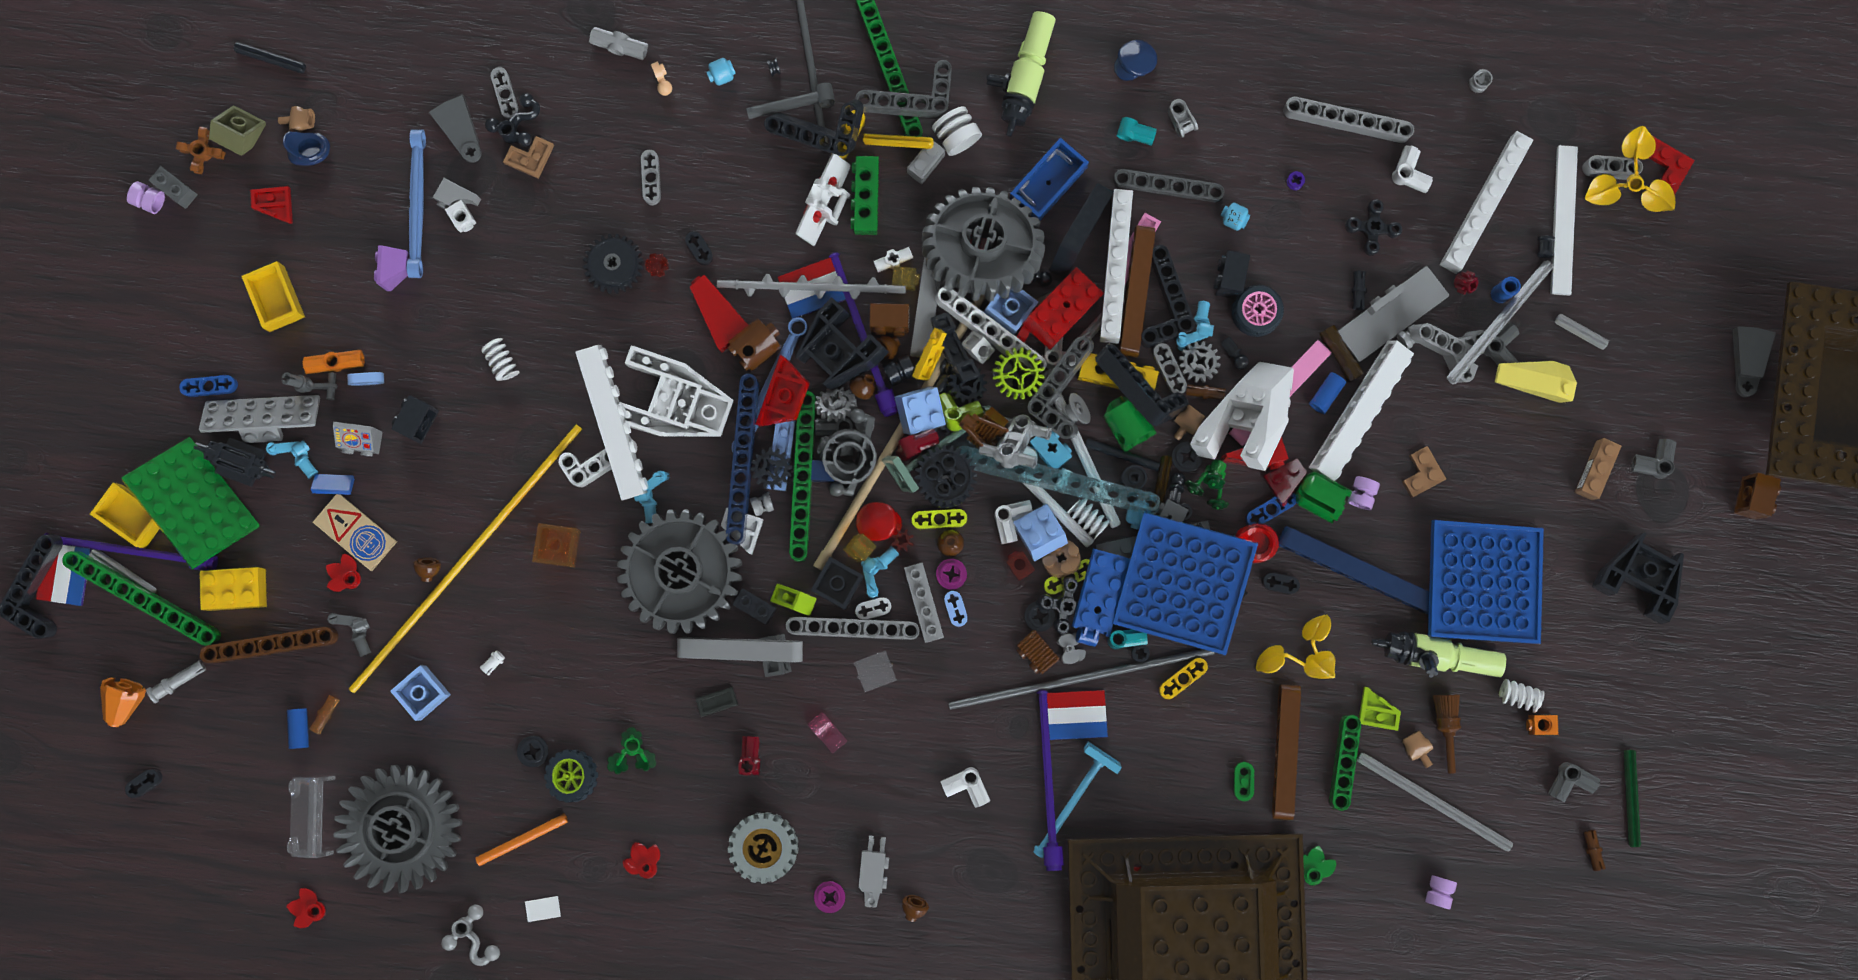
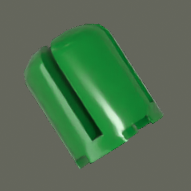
[1296,472,1352,524]

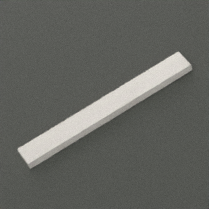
[1550,145,1578,296]

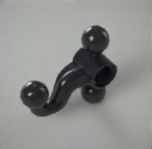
[485,93,540,147]

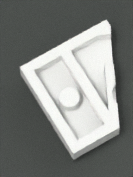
[721,508,764,555]

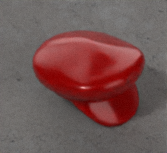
[856,502,902,541]
[1235,523,1279,563]

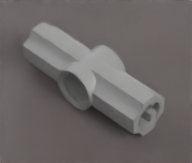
[589,27,648,60]

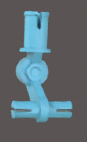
[1176,301,1214,351]
[266,441,318,479]
[634,471,669,523]
[861,546,899,599]

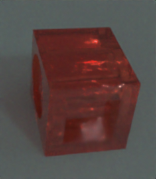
[1006,551,1035,582]

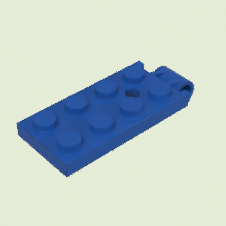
[1072,548,1130,647]

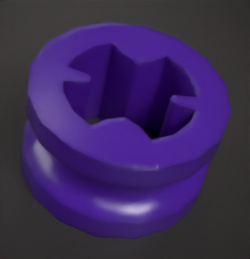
[1287,171,1305,190]

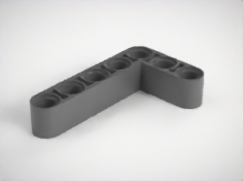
[855,60,952,119]
[1028,337,1094,439]

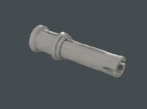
[146,660,206,703]

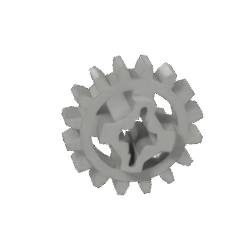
[1179,341,1221,383]
[815,387,857,422]

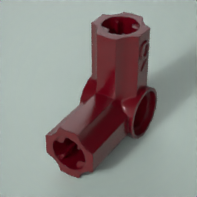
[895,429,940,461]
[738,736,760,775]

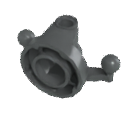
[817,408,877,497]

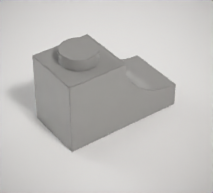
[433,178,481,209]

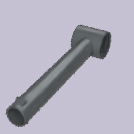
[747,83,835,119]

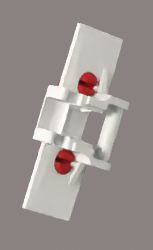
[796,153,851,246]

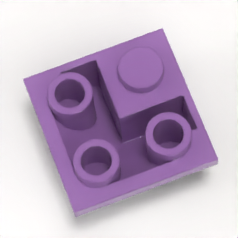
[374,246,410,291]

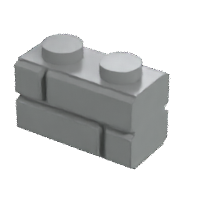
[907,141,945,184]

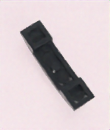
[930,312,980,383]

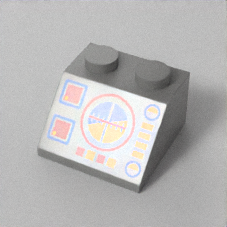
[333,422,382,457]

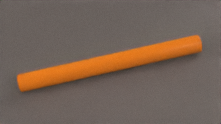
[475,814,568,866]

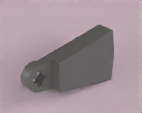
[429,95,482,163]
[1733,327,1776,397]

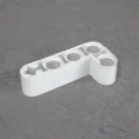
[559,439,637,487]

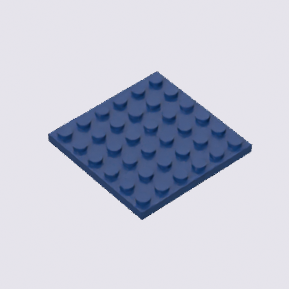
[1113,512,1258,655]
[1428,520,1544,644]

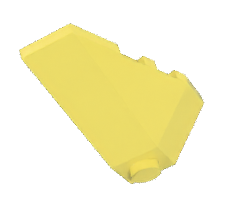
[1495,361,1577,403]

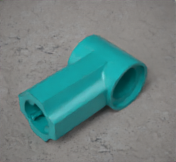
[1117,117,1157,146]
[1107,629,1148,649]

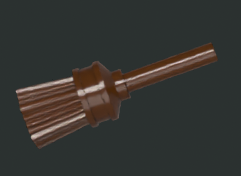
[1433,694,1461,774]

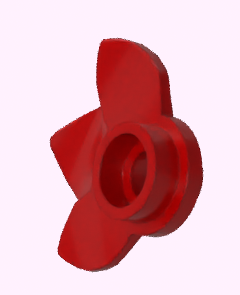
[326,554,361,592]
[623,842,660,879]
[287,888,326,928]

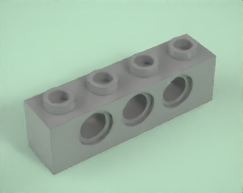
[904,563,944,643]

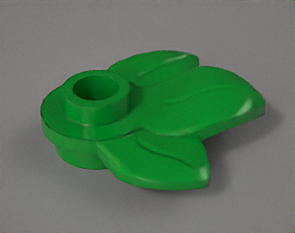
[1303,846,1336,885]

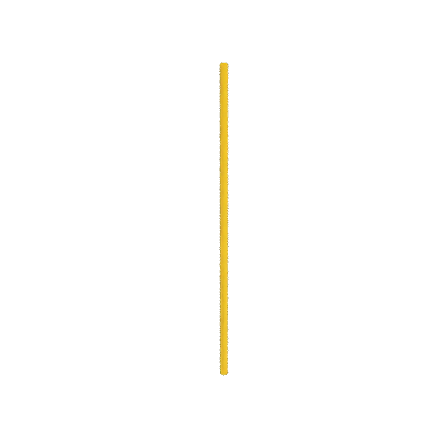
[349,424,582,693]

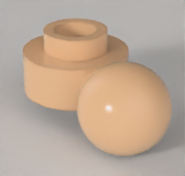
[651,61,672,96]

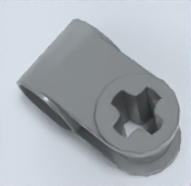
[1168,99,1198,138]

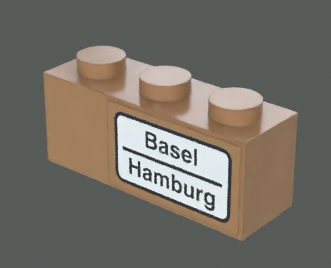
[1574,438,1622,500]

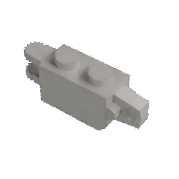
[859,836,889,907]

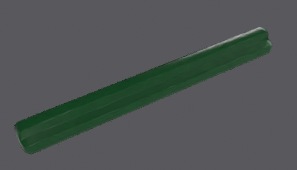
[1624,750,1641,847]

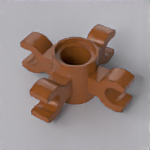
[176,127,226,175]

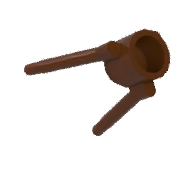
[959,413,1009,447]

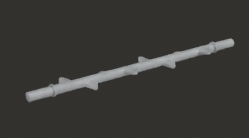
[717,274,906,299]

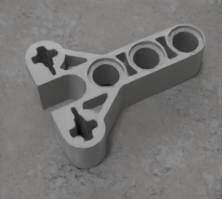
[1410,323,1485,383]

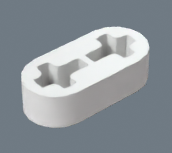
[855,597,891,620]

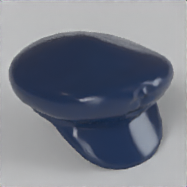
[1114,40,1157,81]
[283,132,330,166]

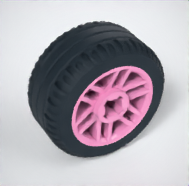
[1232,285,1284,337]

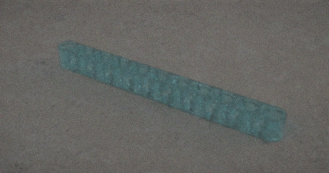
[956,446,1160,514]

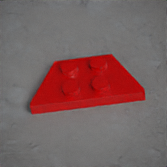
[756,355,810,427]

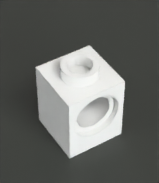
[445,200,476,233]
[961,330,995,364]

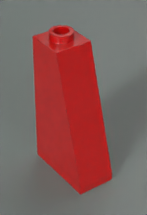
[690,275,748,353]

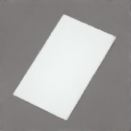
[525,896,561,922]

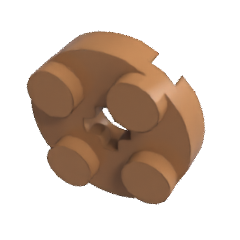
[1042,540,1081,578]

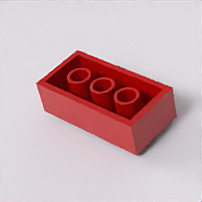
[1023,267,1104,350]

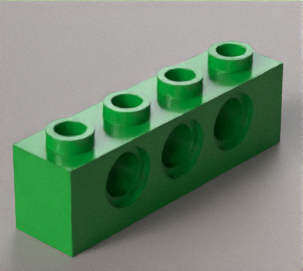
[851,156,879,235]

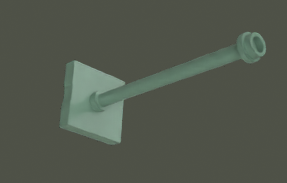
[882,405,991,493]

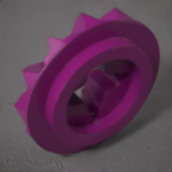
[936,559,967,589]
[814,881,845,913]

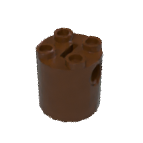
[727,318,781,371]

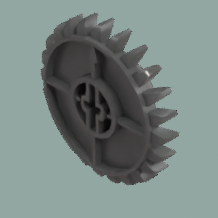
[333,765,462,893]

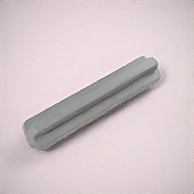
[1555,314,1609,350]

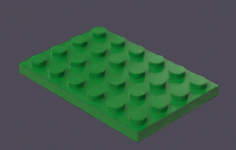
[121,437,259,569]

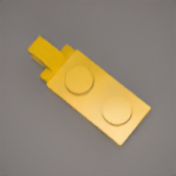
[912,328,947,381]

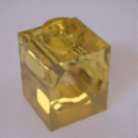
[892,266,920,291]
[843,533,876,562]

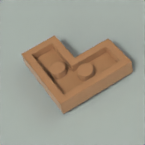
[503,136,554,179]
[1402,446,1446,498]

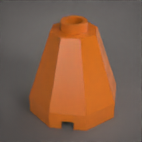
[100,677,146,727]

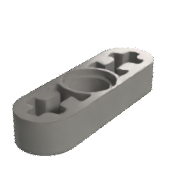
[491,67,520,121]
[641,150,661,205]
[1153,343,1187,394]

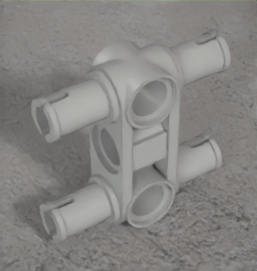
[979,415,1052,469]

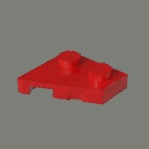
[250,186,293,224]

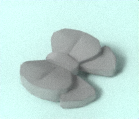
[1057,633,1086,664]

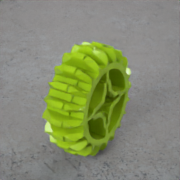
[993,347,1045,399]

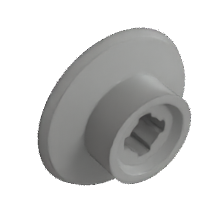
[1065,393,1091,424]

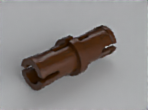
[1186,383,1226,400]
[1583,830,1606,871]

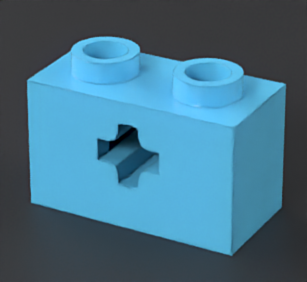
[1029,427,1072,473]

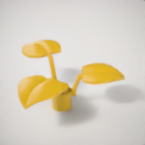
[1585,126,1675,212]
[1256,615,1335,679]

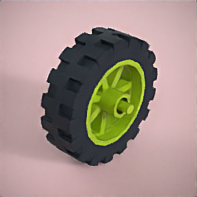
[544,750,598,802]

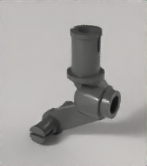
[281,372,337,400]
[327,613,372,657]

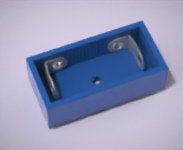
[1010,138,1089,221]

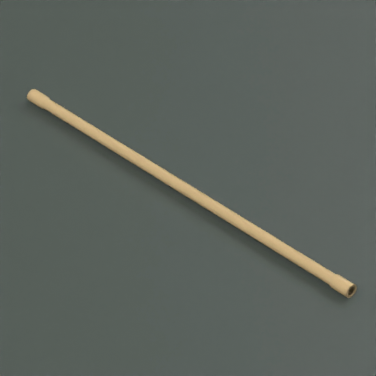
[813,295,986,571]

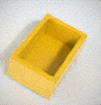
[242,261,305,332]
[90,482,160,549]
[200,567,267,611]

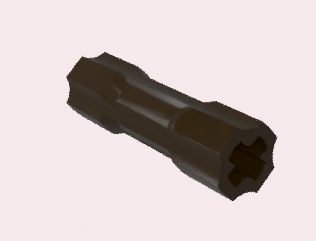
[1319,325,1364,382]

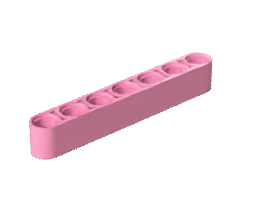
[1228,340,1332,447]

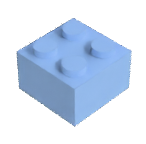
[983,289,1038,335]
[894,386,946,435]
[1013,504,1068,561]
[390,665,451,721]

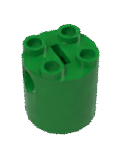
[1103,396,1157,452]

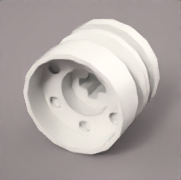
[932,106,982,156]

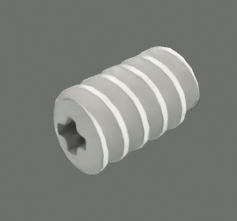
[481,338,519,381]
[1067,498,1110,539]
[1499,679,1545,713]

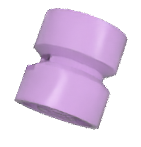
[127,181,165,214]
[1348,476,1380,510]
[1425,875,1457,909]

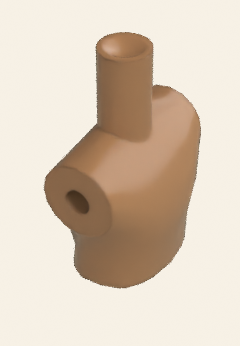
[278,106,315,132]
[1174,405,1205,441]
[1402,730,1433,768]

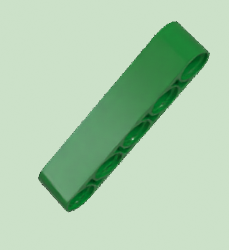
[1329,715,1361,811]

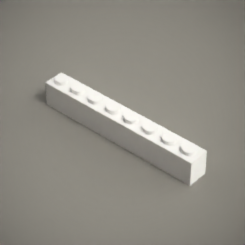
[1440,131,1533,274]
[1100,189,1133,344]
[1309,341,1414,481]
[576,345,648,500]

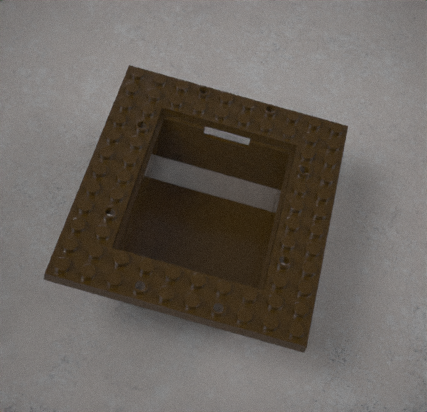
[1766,282,1858,489]
[1068,834,1307,980]

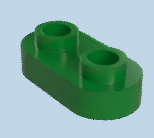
[1233,762,1254,801]

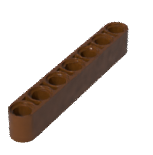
[1118,225,1155,357]
[200,627,338,663]
[1272,684,1301,820]

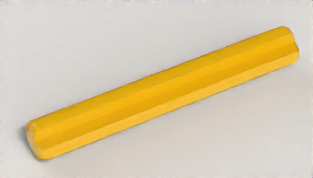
[863,133,934,149]

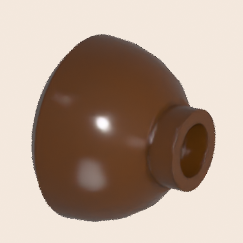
[876,336,900,361]
[849,374,875,400]
[937,530,964,556]
[413,558,441,582]
[902,895,929,922]

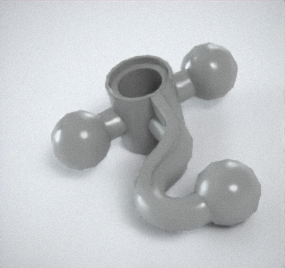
[441,904,500,966]

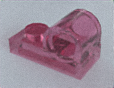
[808,711,848,754]

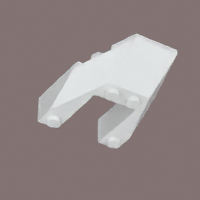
[620,345,734,437]
[1190,362,1294,471]

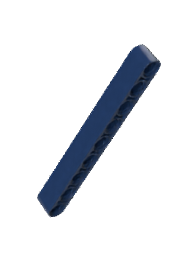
[726,374,759,545]
[1278,526,1429,615]

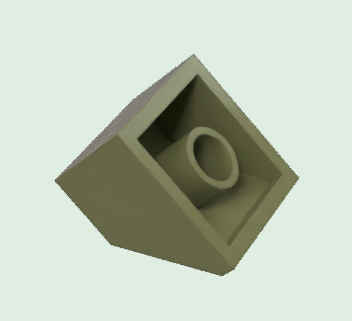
[209,105,266,156]

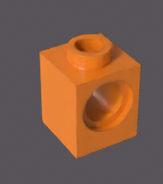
[1526,715,1558,735]

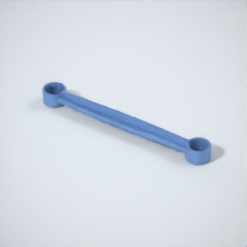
[407,130,426,278]
[731,317,808,458]

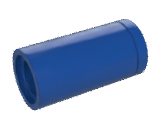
[1491,277,1521,303]
[1309,372,1346,414]
[287,708,309,749]

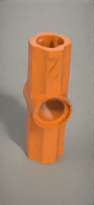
[303,350,365,374]

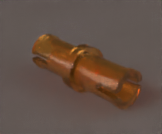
[309,695,340,735]

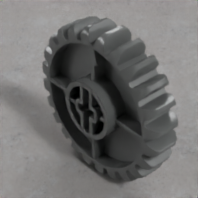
[921,187,1045,301]
[617,509,743,634]

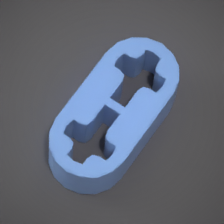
[347,372,384,386]
[944,591,967,627]

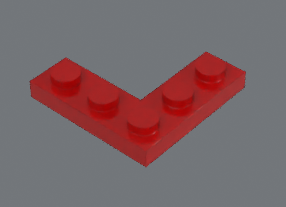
[1649,136,1695,195]

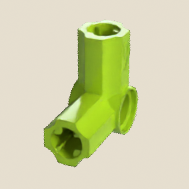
[939,393,984,431]

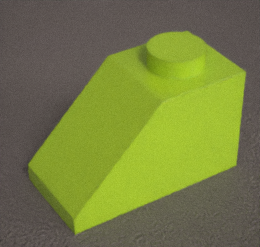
[770,583,817,616]

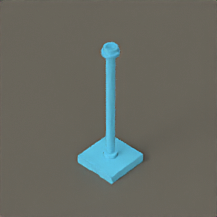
[1033,741,1122,858]

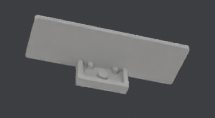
[1338,266,1449,362]
[199,395,320,443]

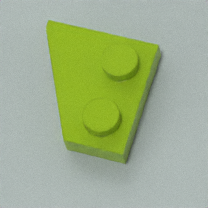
[1359,687,1401,731]

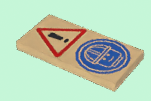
[313,494,397,571]

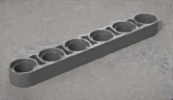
[1114,169,1225,202]

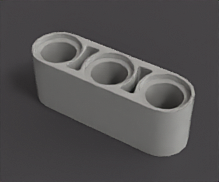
[1582,155,1643,180]

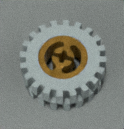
[728,812,799,884]

